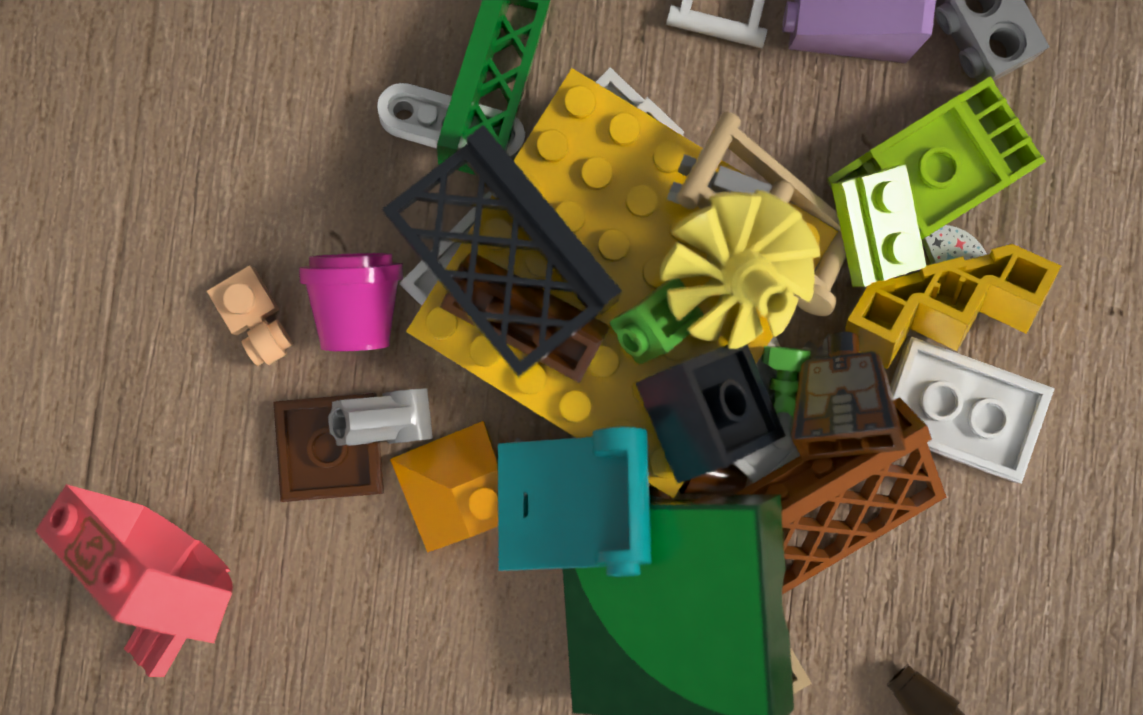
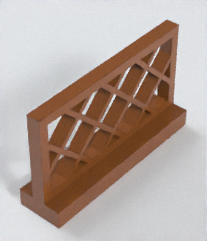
[736,397,946,595]

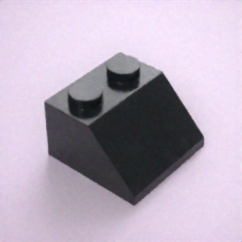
[635,344,786,484]

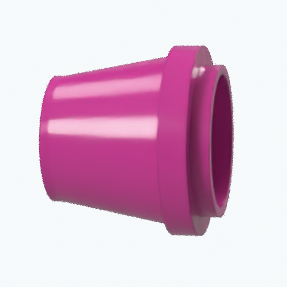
[299,253,404,351]

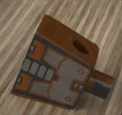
[791,332,906,460]

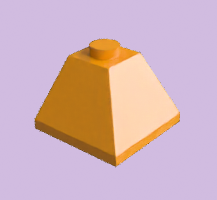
[390,421,498,553]

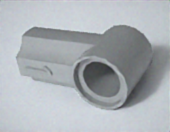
[328,388,433,446]

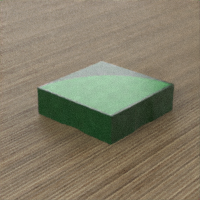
[562,494,794,715]

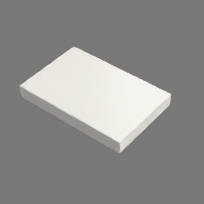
[890,336,1055,484]

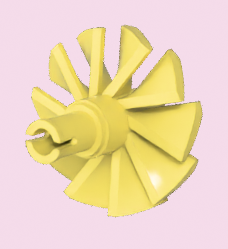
[660,189,820,349]

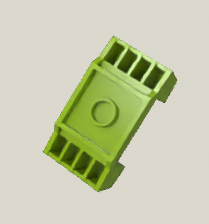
[826,76,1046,240]

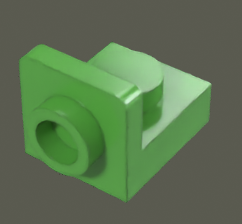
[610,278,704,364]

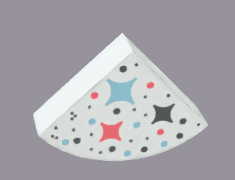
[921,225,987,264]

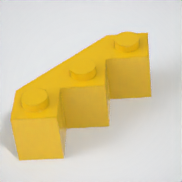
[845,244,1062,369]

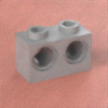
[935,0,1050,83]

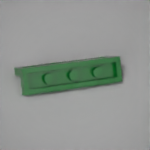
[437,0,551,175]

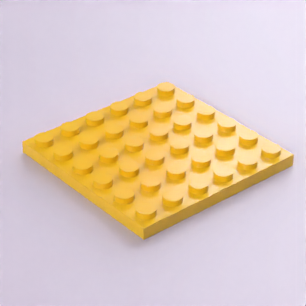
[406,68,838,499]

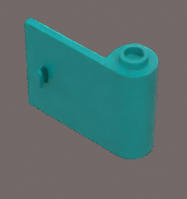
[498,427,651,577]

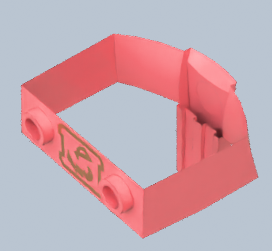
[35,484,233,677]

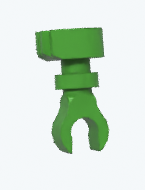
[761,346,811,437]

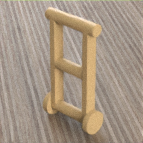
[676,112,846,316]

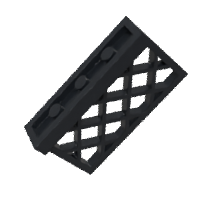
[382,125,622,378]

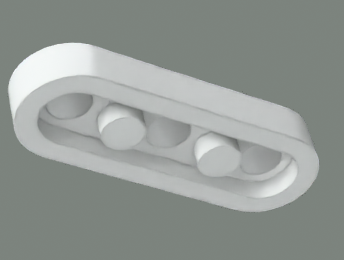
[377,83,525,160]

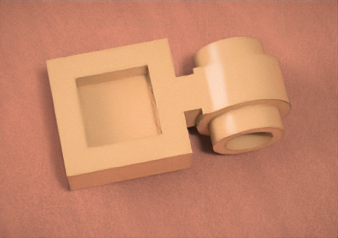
[207,265,293,366]

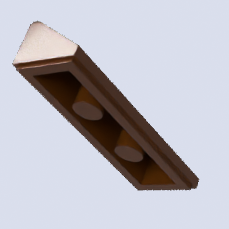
[440,252,609,383]

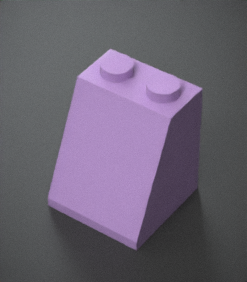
[782,0,936,63]

